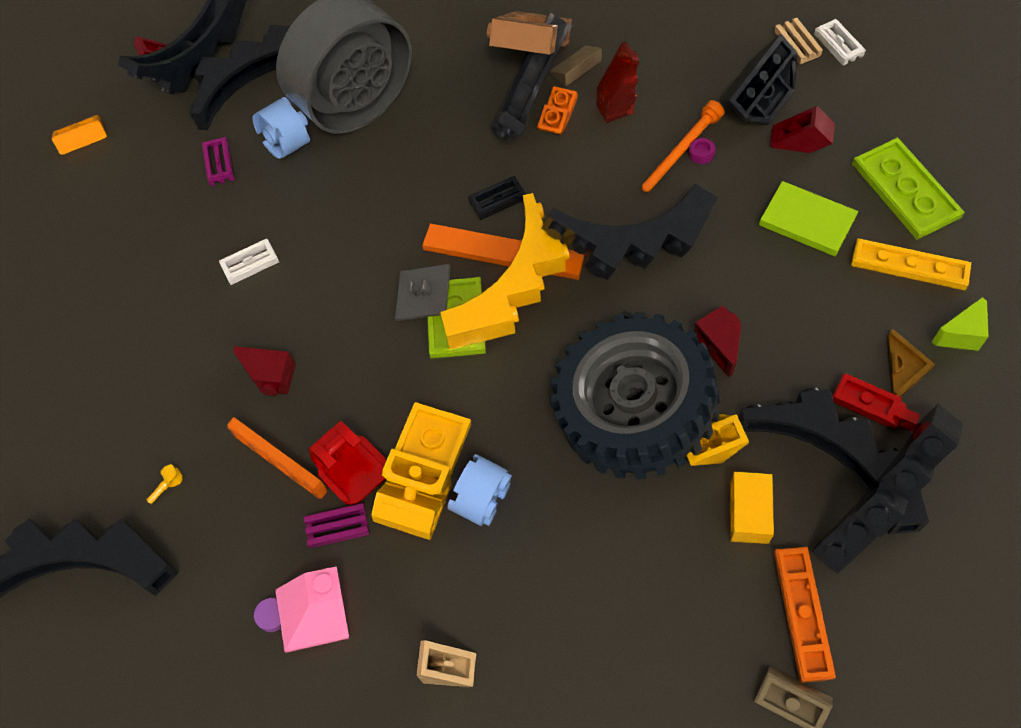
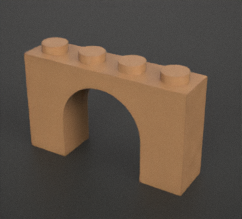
[487,11,572,55]

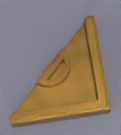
[887,329,936,397]

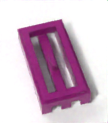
[202,137,235,186]
[304,503,370,549]

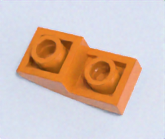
[537,86,578,135]

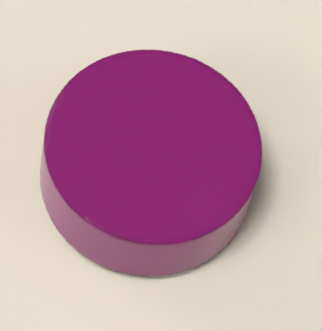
[689,138,716,164]

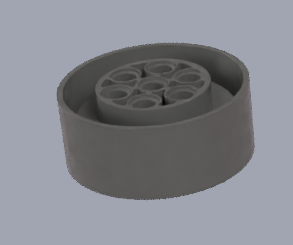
[276,0,412,134]

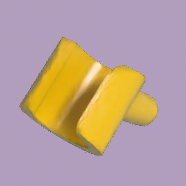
[146,464,182,504]

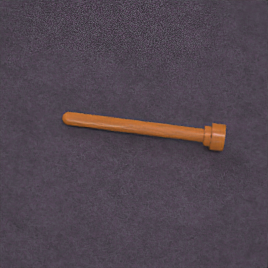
[642,100,725,193]

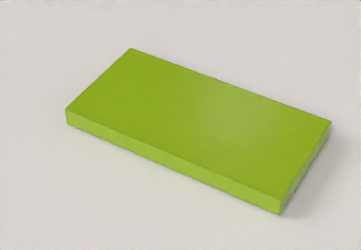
[852,137,965,240]

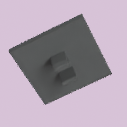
[395,264,451,321]

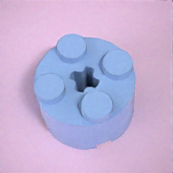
[252,97,310,159]
[447,454,512,526]

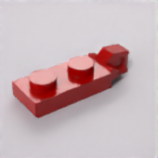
[832,373,921,432]

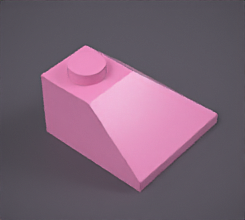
[275,566,349,653]

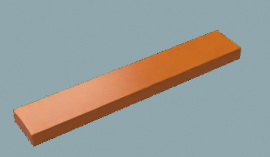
[422,223,585,280]

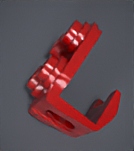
[308,421,387,505]

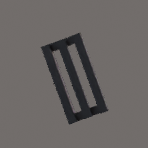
[468,175,526,220]

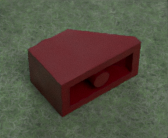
[770,106,835,153]
[694,305,742,377]
[233,346,296,396]

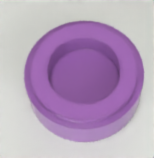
[254,598,281,632]

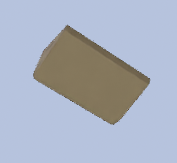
[549,45,602,87]
[754,666,833,728]

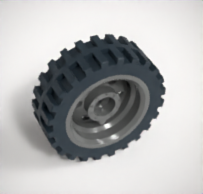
[550,312,720,480]

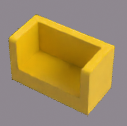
[730,472,774,544]

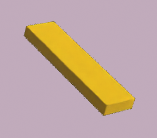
[851,238,972,291]

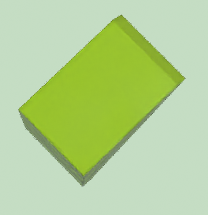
[932,297,989,351]

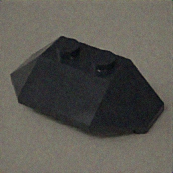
[724,34,797,125]

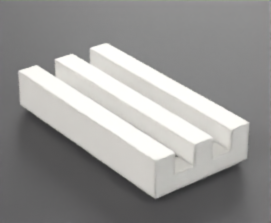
[814,19,866,66]
[219,238,279,285]

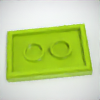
[759,181,858,257]
[428,277,486,359]

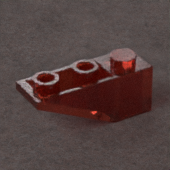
[596,42,639,123]

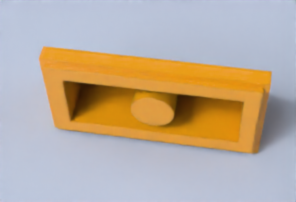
[52,115,107,155]

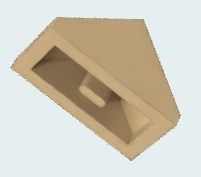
[417,640,476,687]

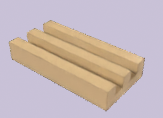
[774,18,823,65]

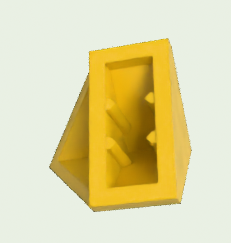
[687,414,749,466]

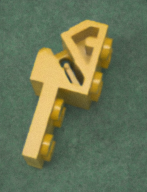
[371,402,471,540]

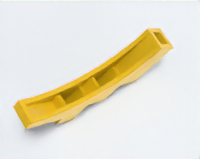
[440,193,569,350]

